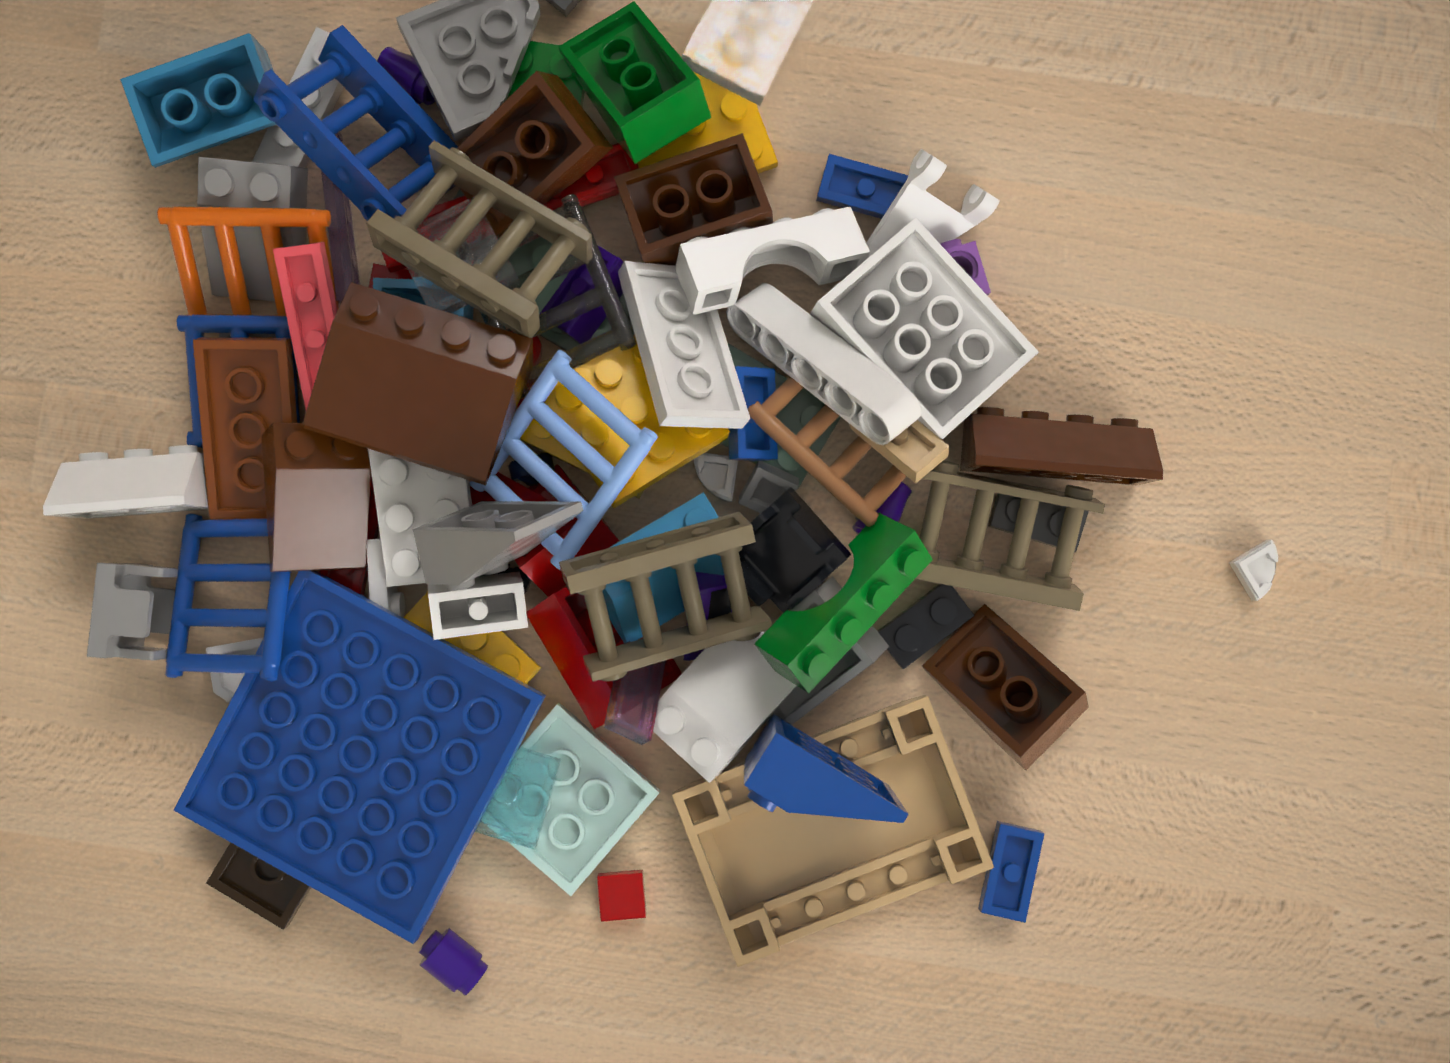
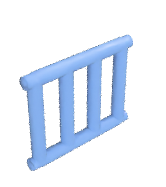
[469,350,658,570]

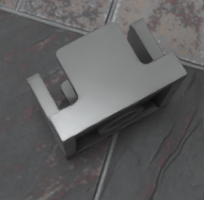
[87,563,178,661]

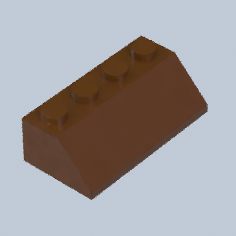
[960,407,1163,486]

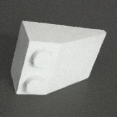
[642,632,796,783]

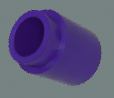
[419,928,488,995]

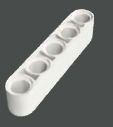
[726,283,921,445]

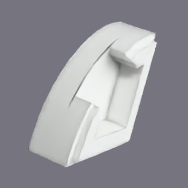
[694,453,738,502]
[1229,540,1278,601]

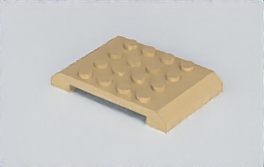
[672,695,994,967]

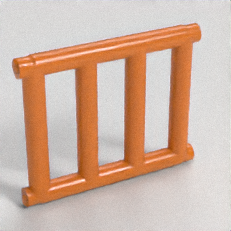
[157,206,339,316]

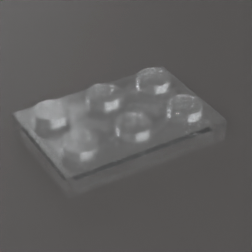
[681,0,814,106]

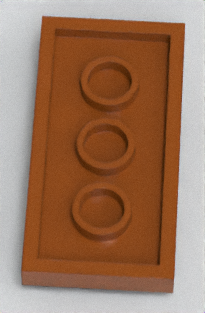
[193,337,297,519]

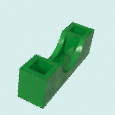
[754,513,933,694]

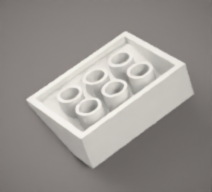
[810,218,1039,439]

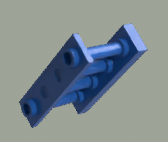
[253,25,458,221]

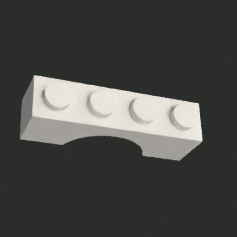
[675,207,870,315]

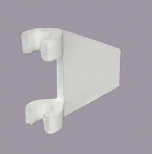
[866,149,1000,259]

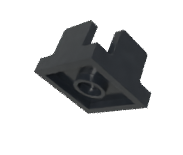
[739,487,851,613]

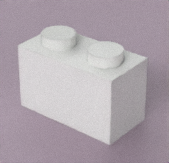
[428,571,528,640]

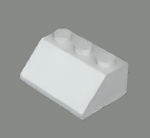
[43,445,208,519]

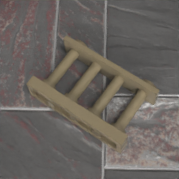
[366,140,593,338]
[915,460,1105,611]
[559,512,772,682]

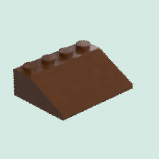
[302,282,533,486]

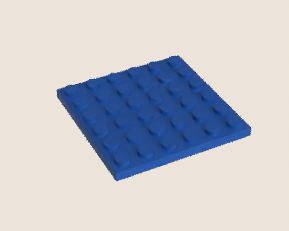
[173,570,546,944]

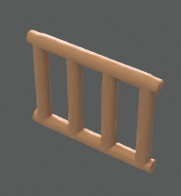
[748,377,907,527]

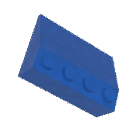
[744,714,909,823]

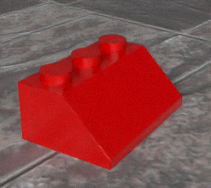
[526,587,682,730]

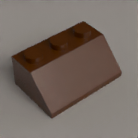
[614,133,773,266]

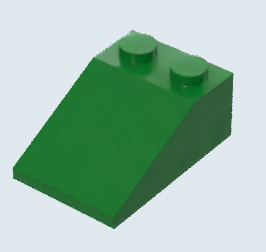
[558,1,711,164]

